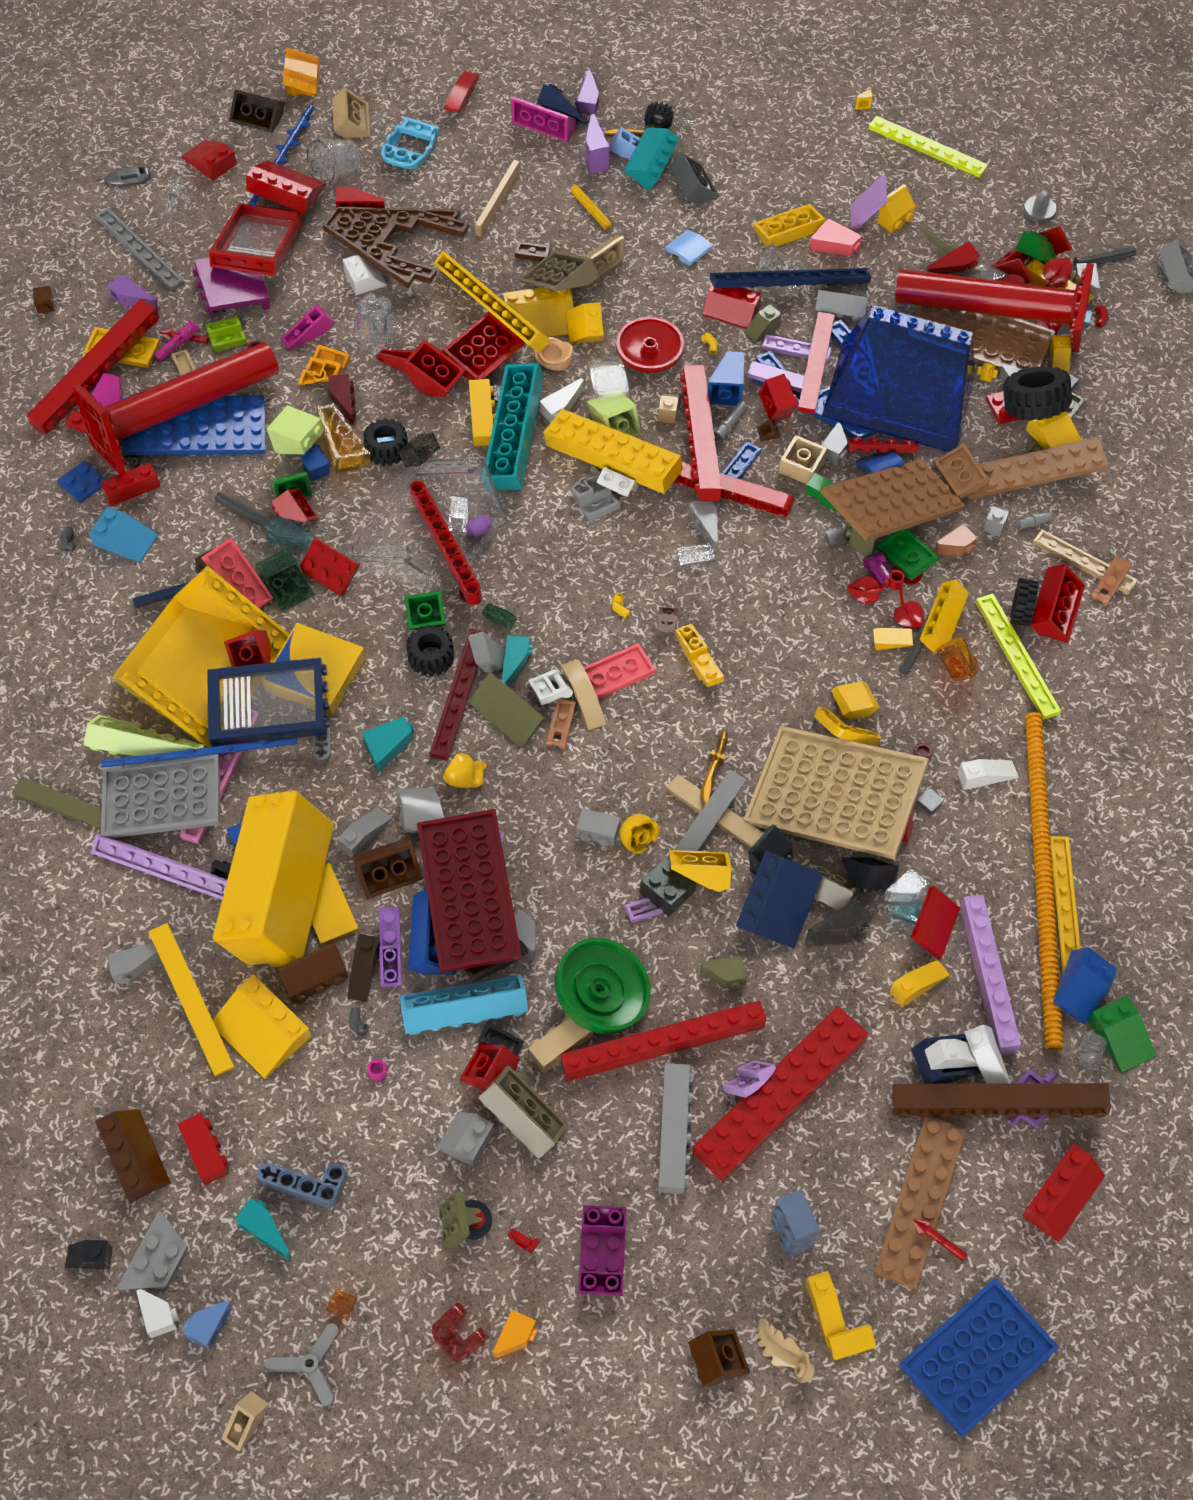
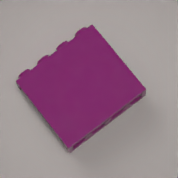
[192,251,270,319]

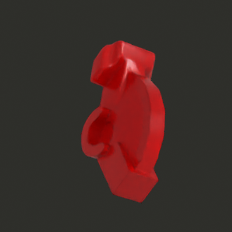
[507,1228,540,1254]

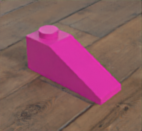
[280,304,335,350]

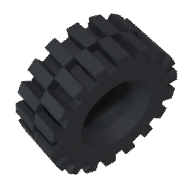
[1010,578,1039,627]

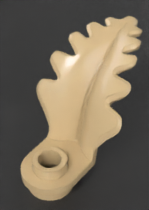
[756,1318,814,1383]

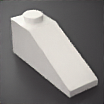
[539,378,584,423]
[957,759,1019,790]
[965,1025,1010,1084]
[925,1039,978,1070]

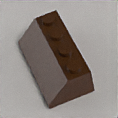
[95,1109,171,1203]

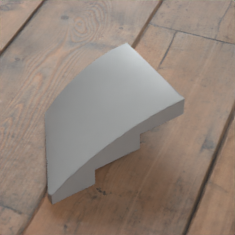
[570,466,621,523]
[396,788,444,833]

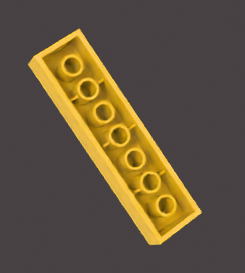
[543,409,683,494]

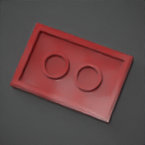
[911,886,960,959]

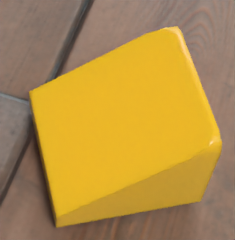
[855,89,873,110]

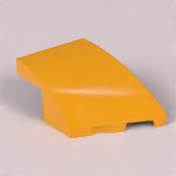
[298,344,350,385]

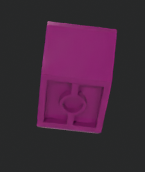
[578,1205,627,1296]

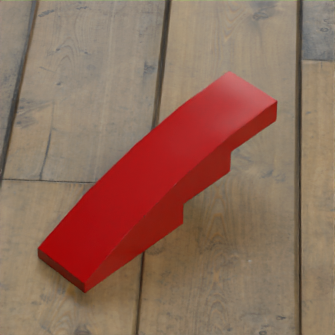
[444,71,479,113]

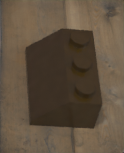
[229,89,285,133]

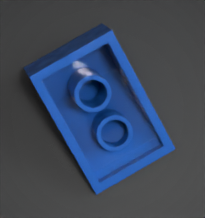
[1053,947,1117,1024]

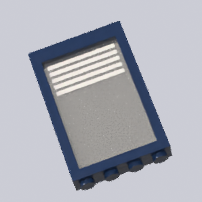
[207,657,330,747]

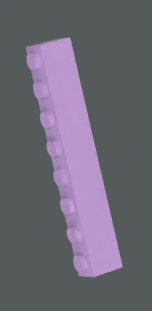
[960,895,1021,1055]

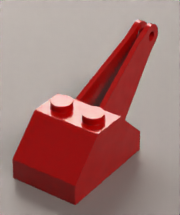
[376,340,466,398]

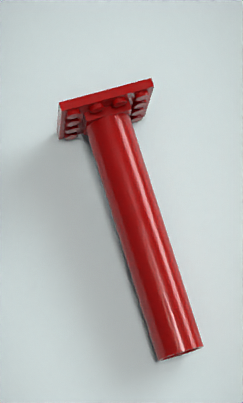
[895,263,1094,353]
[72,342,279,475]

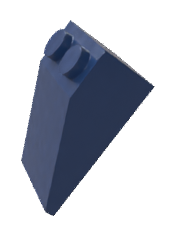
[537,84,588,125]
[911,1034,981,1084]

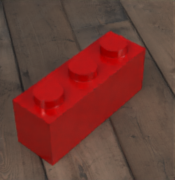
[100,462,160,507]
[177,1113,229,1186]

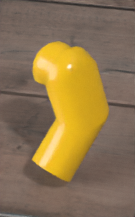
[701,332,718,355]
[612,593,631,619]

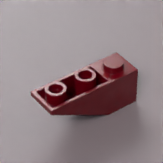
[328,374,356,424]

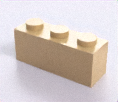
[528,1015,593,1073]

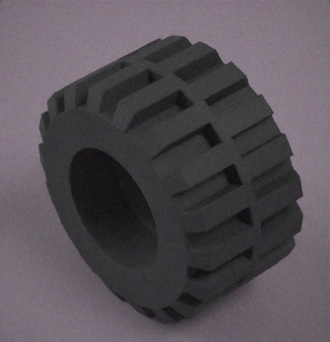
[363,418,409,466]
[406,625,454,677]

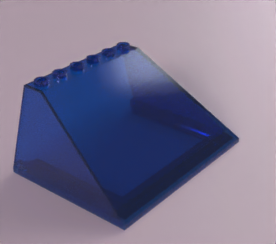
[822,305,974,452]

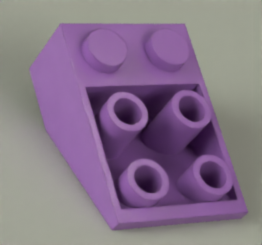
[586,114,611,174]

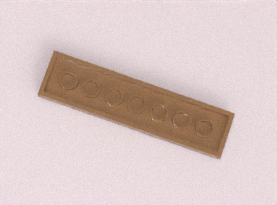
[967,437,1109,500]
[873,1117,966,1290]

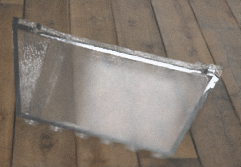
[339,457,507,594]

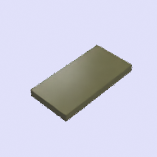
[468,672,546,748]

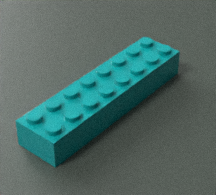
[482,363,544,491]

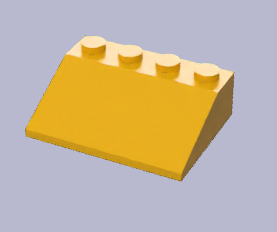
[503,288,574,337]
[213,974,312,1079]

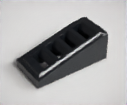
[476,1022,524,1056]

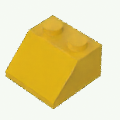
[877,184,916,233]
[566,302,604,344]

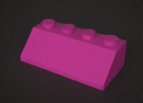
[511,96,576,142]

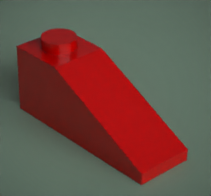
[335,187,385,208]
[926,241,980,274]

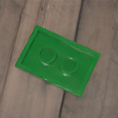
[876,528,939,581]

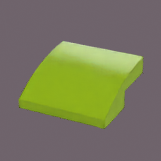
[205,316,247,353]

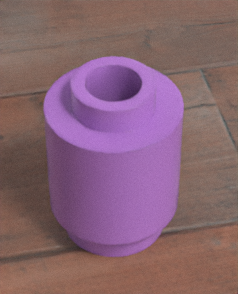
[465,514,493,538]

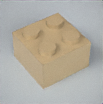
[779,435,827,484]

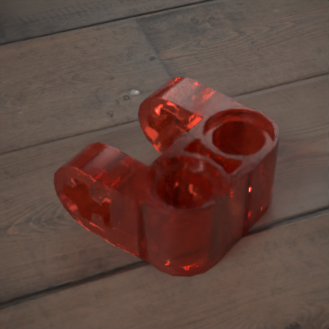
[432,1302,489,1363]

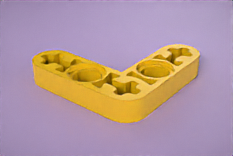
[814,707,881,746]

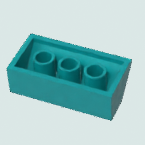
[623,127,680,190]

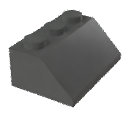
[669,153,720,204]

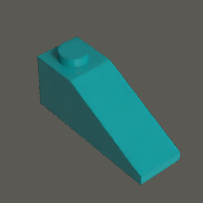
[502,635,533,687]
[234,1198,292,1261]

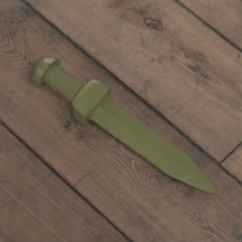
[920,228,956,255]

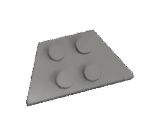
[117,1211,188,1291]

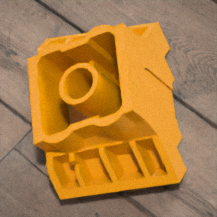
[283,47,320,96]

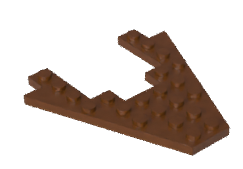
[323,207,469,288]

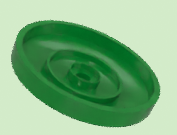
[554,938,651,1034]

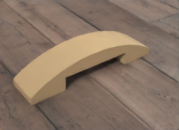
[561,659,606,731]

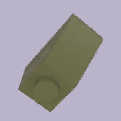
[744,304,782,343]
[700,956,746,990]

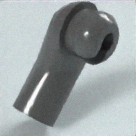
[60,526,76,552]
[349,1008,369,1036]

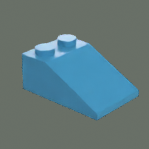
[89,506,158,563]

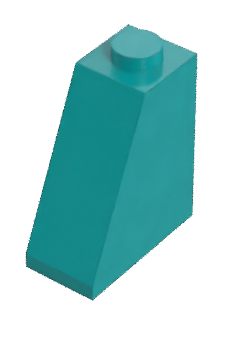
[362,716,414,772]

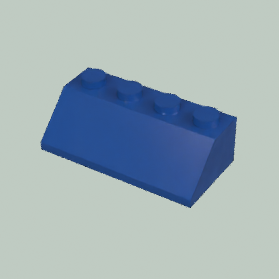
[409,889,456,975]

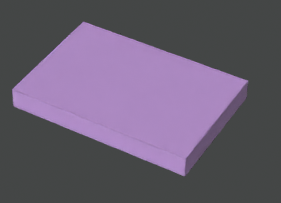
[850,176,888,230]

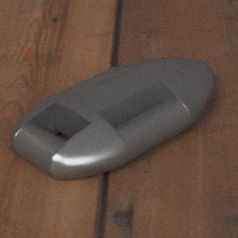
[104,166,151,186]

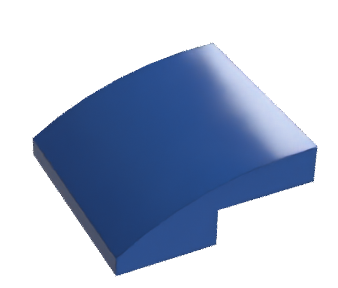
[855,451,905,475]

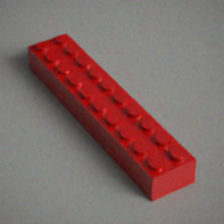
[692,1006,869,1183]

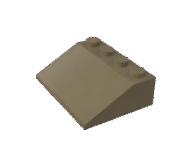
[519,250,599,291]

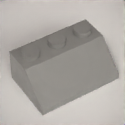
[1159,239,1193,293]
[815,289,868,320]

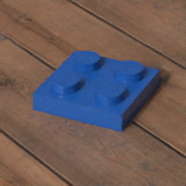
[57,461,107,504]

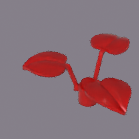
[999,258,1072,335]
[847,566,924,629]

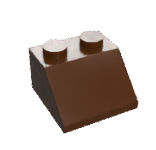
[688,1329,750,1386]

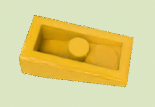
[873,628,913,650]

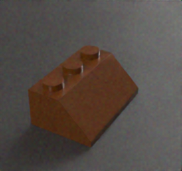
[352,837,423,899]
[277,942,348,1005]

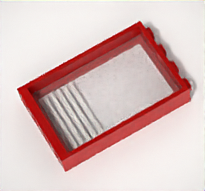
[209,203,303,276]

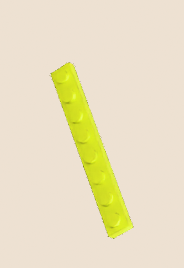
[868,116,988,178]
[975,594,1061,720]

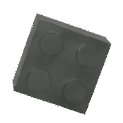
[639,856,697,917]

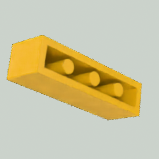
[469,379,495,446]
[919,579,969,653]

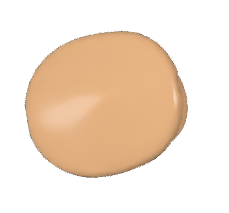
[533,337,573,371]

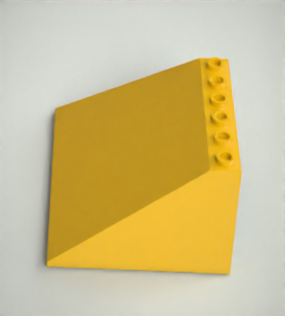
[111,566,290,747]

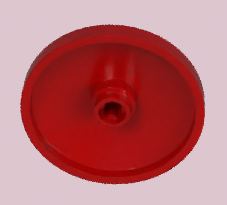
[616,317,684,373]

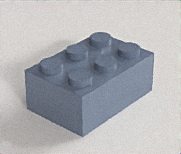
[770,1189,820,1258]

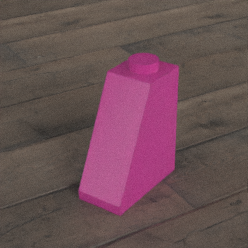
[91,373,123,407]

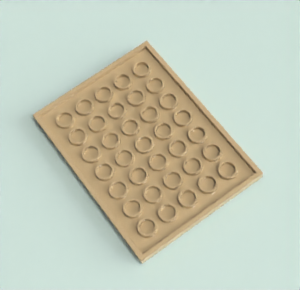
[743,726,929,860]

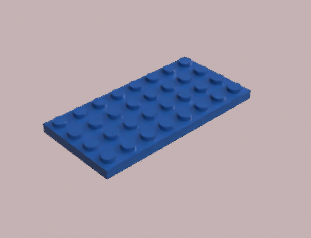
[122,396,266,455]

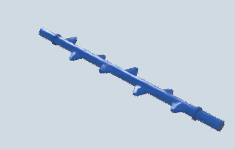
[249,105,314,206]
[101,737,298,768]

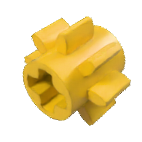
[977,363,998,382]

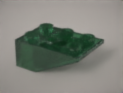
[254,547,315,612]

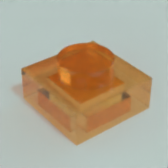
[326,1288,357,1320]

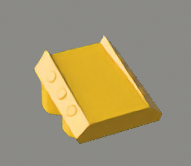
[831,681,880,720]

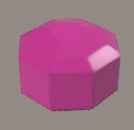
[367,1059,387,1081]

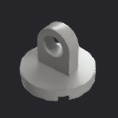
[1024,190,1057,222]

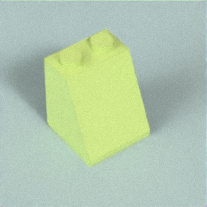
[587,389,641,437]
[267,405,325,454]

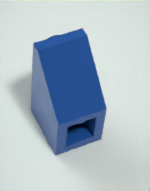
[301,442,331,482]

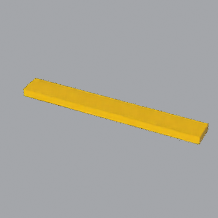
[1050,836,1081,976]
[148,923,234,1077]

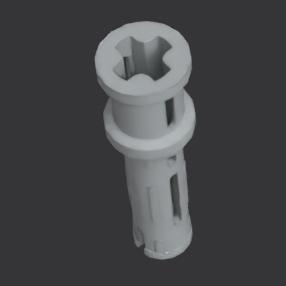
[713,401,748,444]

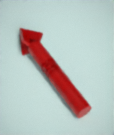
[159,328,209,344]
[913,1219,967,1261]

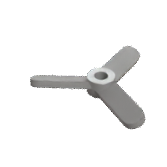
[265,1323,338,1406]

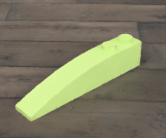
[84,715,205,756]

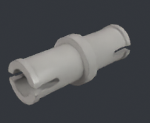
[1015,510,1052,530]

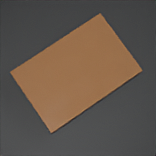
[934,443,990,499]

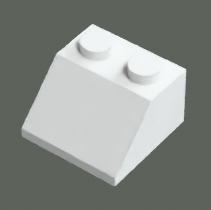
[343,255,387,295]

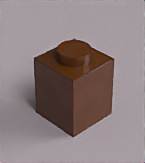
[33,286,55,314]

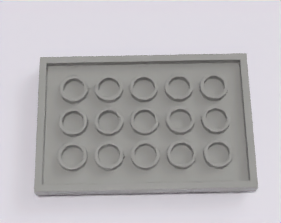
[101,754,220,838]

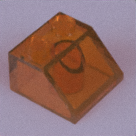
[936,636,980,682]

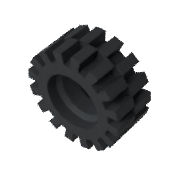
[644,101,674,129]

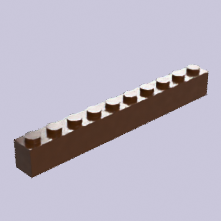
[892,1083,1111,1118]

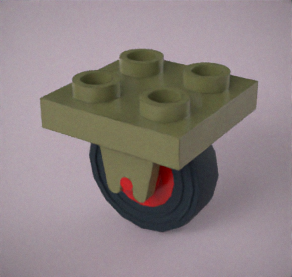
[439,1192,492,1249]

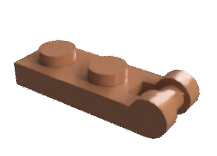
[1090,555,1133,606]
[546,698,576,750]

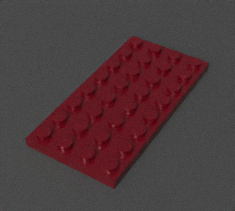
[417,809,522,974]

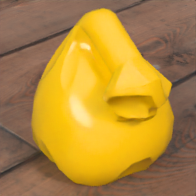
[442,753,487,788]

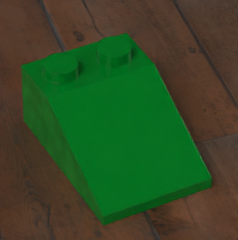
[1087,995,1157,1073]

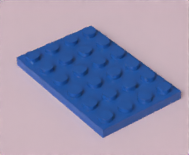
[898,1278,1059,1438]

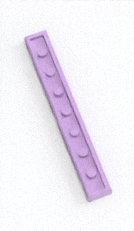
[91,834,228,900]

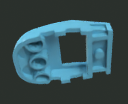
[381,117,439,169]

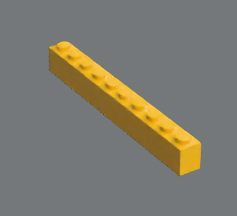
[433,251,550,354]

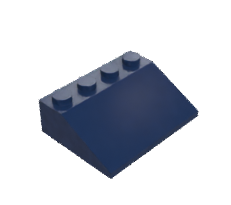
[736,851,824,949]

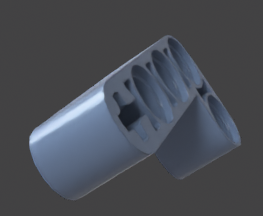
[257,1163,347,1208]

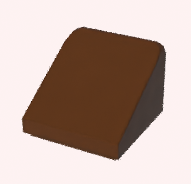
[757,419,781,441]

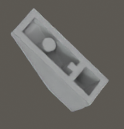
[688,500,718,552]
[337,807,392,858]
[108,943,161,984]

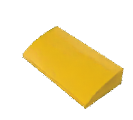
[753,204,825,250]

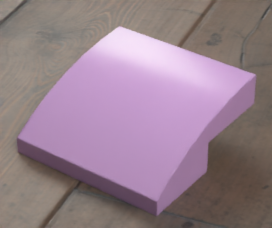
[722,1060,776,1098]

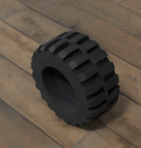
[1003,366,1072,421]

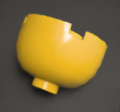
[619,814,659,854]

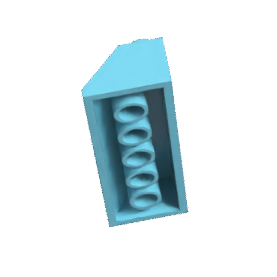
[400,974,529,1035]

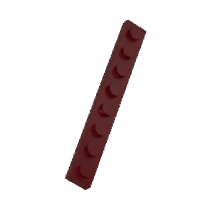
[429,628,488,761]

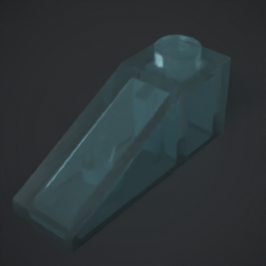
[264,515,314,551]

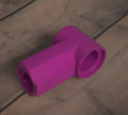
[863,552,891,588]

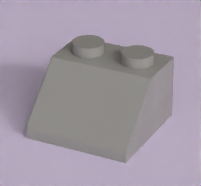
[437,1112,495,1168]

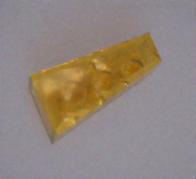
[316,404,370,473]

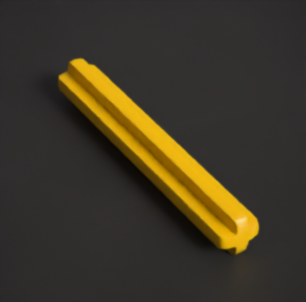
[571,184,611,230]

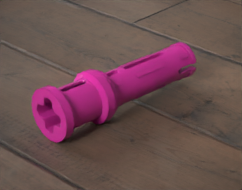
[154,319,200,362]

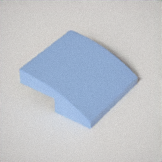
[666,230,713,265]

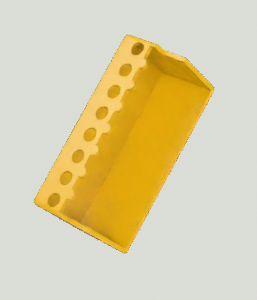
[213,790,334,968]

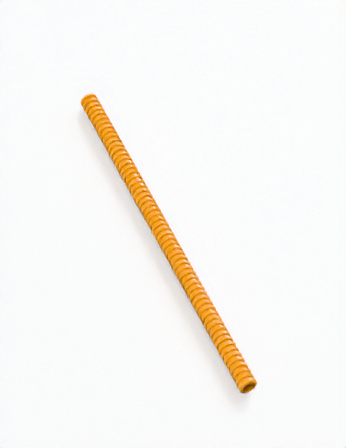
[1025,712,1064,1051]

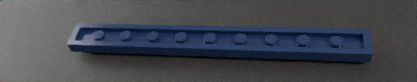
[709,268,871,289]

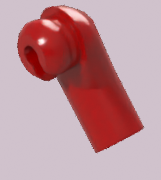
[1095,305,1109,328]

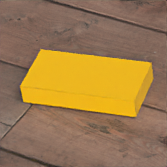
[827,1324,876,1360]

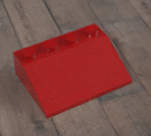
[246,160,326,214]
[442,312,526,380]

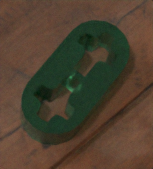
[482,603,517,629]

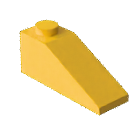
[889,960,950,1007]
[805,1271,846,1348]

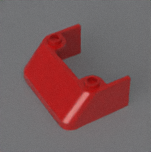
[990,226,1073,284]

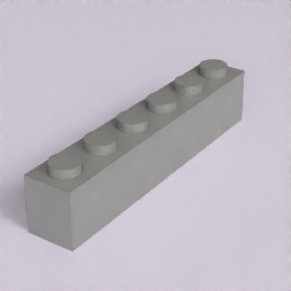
[658,1063,694,1194]

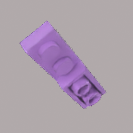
[379,907,402,987]

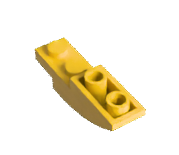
[675,624,724,687]

